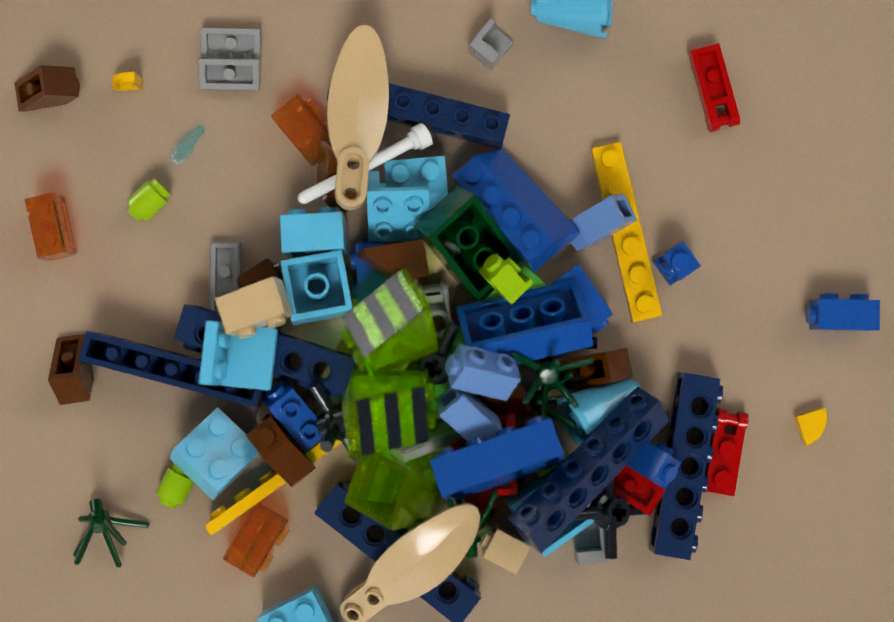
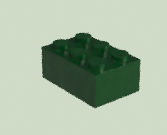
[413,185,522,300]

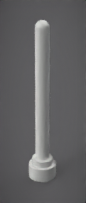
[298,123,433,204]

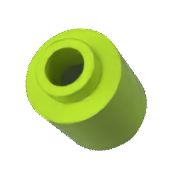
[126,178,171,222]
[156,464,194,509]

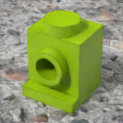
[478,254,534,304]

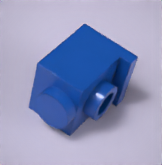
[652,241,701,286]

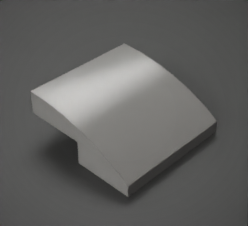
[199,28,262,90]

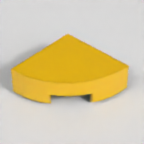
[112,71,143,91]
[794,407,827,446]

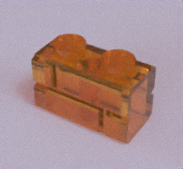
[271,94,331,166]
[24,192,77,261]
[223,503,289,577]

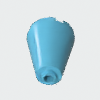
[531,0,613,39]
[556,378,642,445]

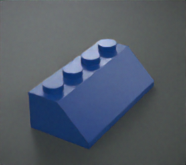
[452,148,580,272]
[456,279,593,364]
[430,416,565,501]

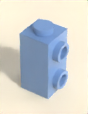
[570,193,637,251]
[445,344,521,401]
[436,387,502,441]

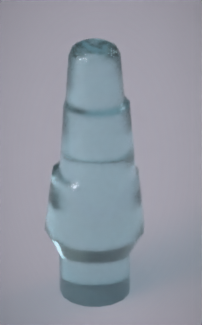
[170,125,205,165]

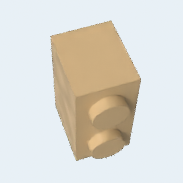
[215,276,294,339]
[480,521,531,575]

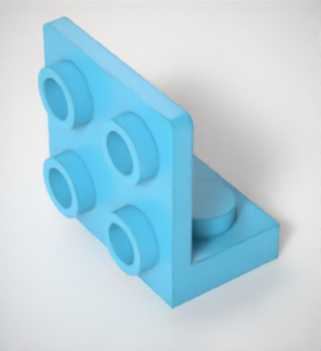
[367,171,429,242]
[199,321,278,390]

